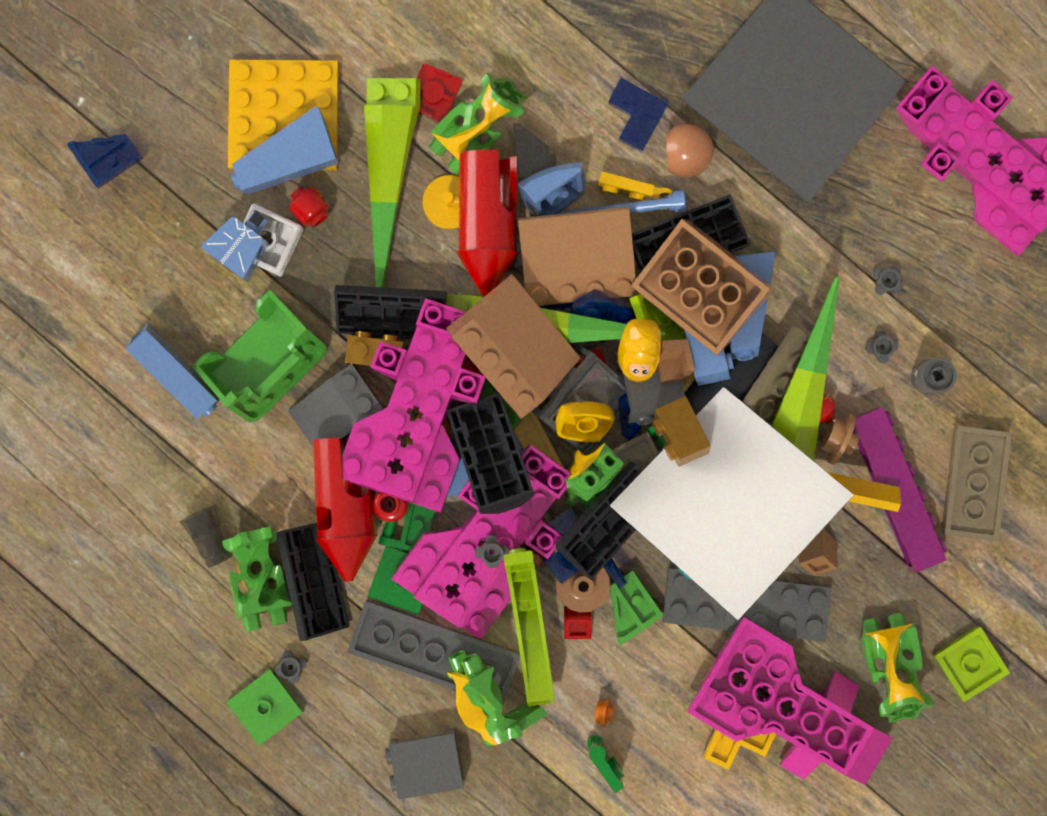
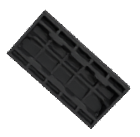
[632,194,751,273]
[334,285,447,338]
[685,333,778,415]
[447,393,535,514]
[555,461,642,580]
[276,522,350,641]

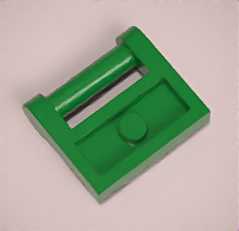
[378,498,435,551]
[587,734,625,793]

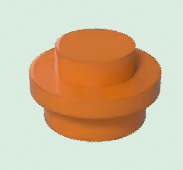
[595,699,615,727]

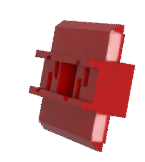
[417,64,463,122]

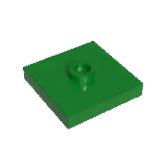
[367,546,423,615]

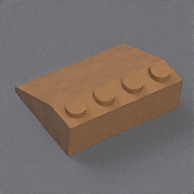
[518,207,636,306]
[631,219,775,356]
[447,274,580,419]

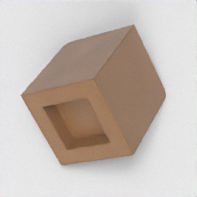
[657,339,694,383]
[799,529,838,576]

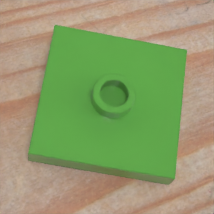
[226,668,304,745]

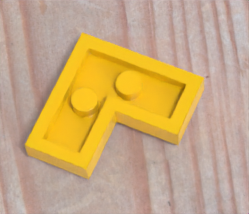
[703,730,776,770]

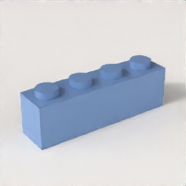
[685,330,734,386]

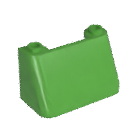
[192,290,327,422]

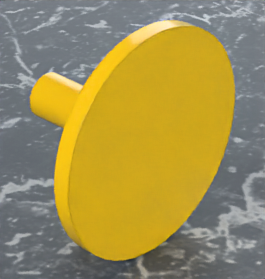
[422,175,459,229]

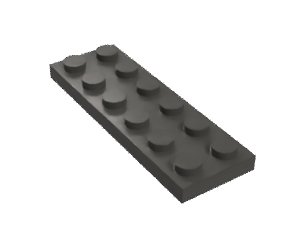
[662,567,832,642]
[347,600,520,705]

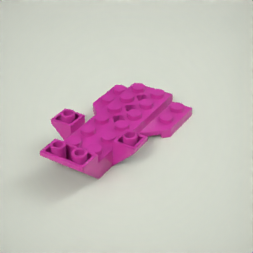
[896,65,1047,256]
[341,298,486,513]
[391,444,572,640]
[687,616,893,785]

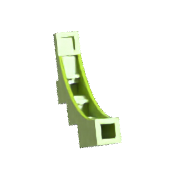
[503,548,556,707]

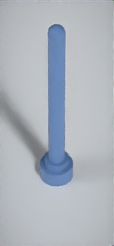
[558,190,687,214]

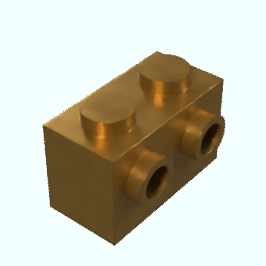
[345,331,406,367]
[652,396,711,467]

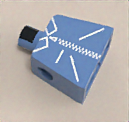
[201,211,268,282]

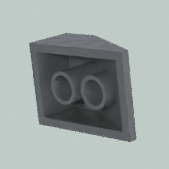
[288,363,385,447]

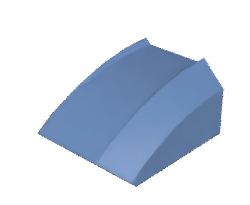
[517,162,586,217]

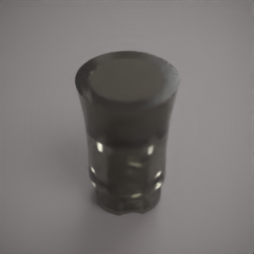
[179,505,233,568]

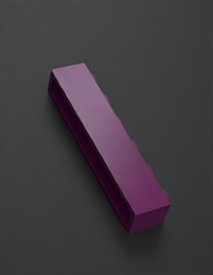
[853,407,947,573]

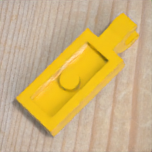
[598,171,672,210]

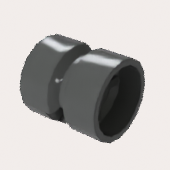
[911,357,957,394]

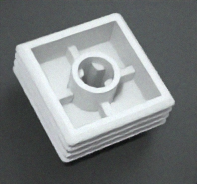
[243,204,304,276]

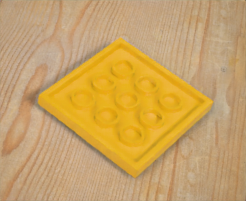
[228,60,339,171]

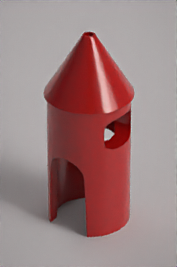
[456,150,518,297]
[312,438,378,582]

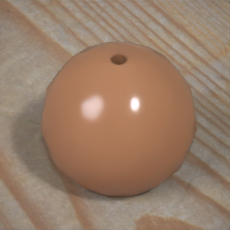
[666,123,714,178]

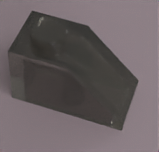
[513,123,556,182]

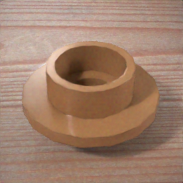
[820,413,859,465]
[556,562,610,613]

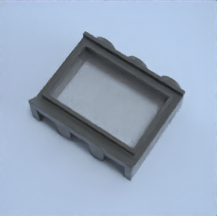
[532,347,629,455]

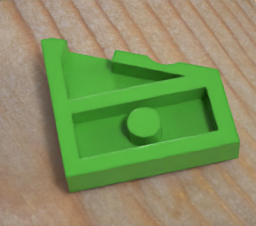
[610,570,664,646]

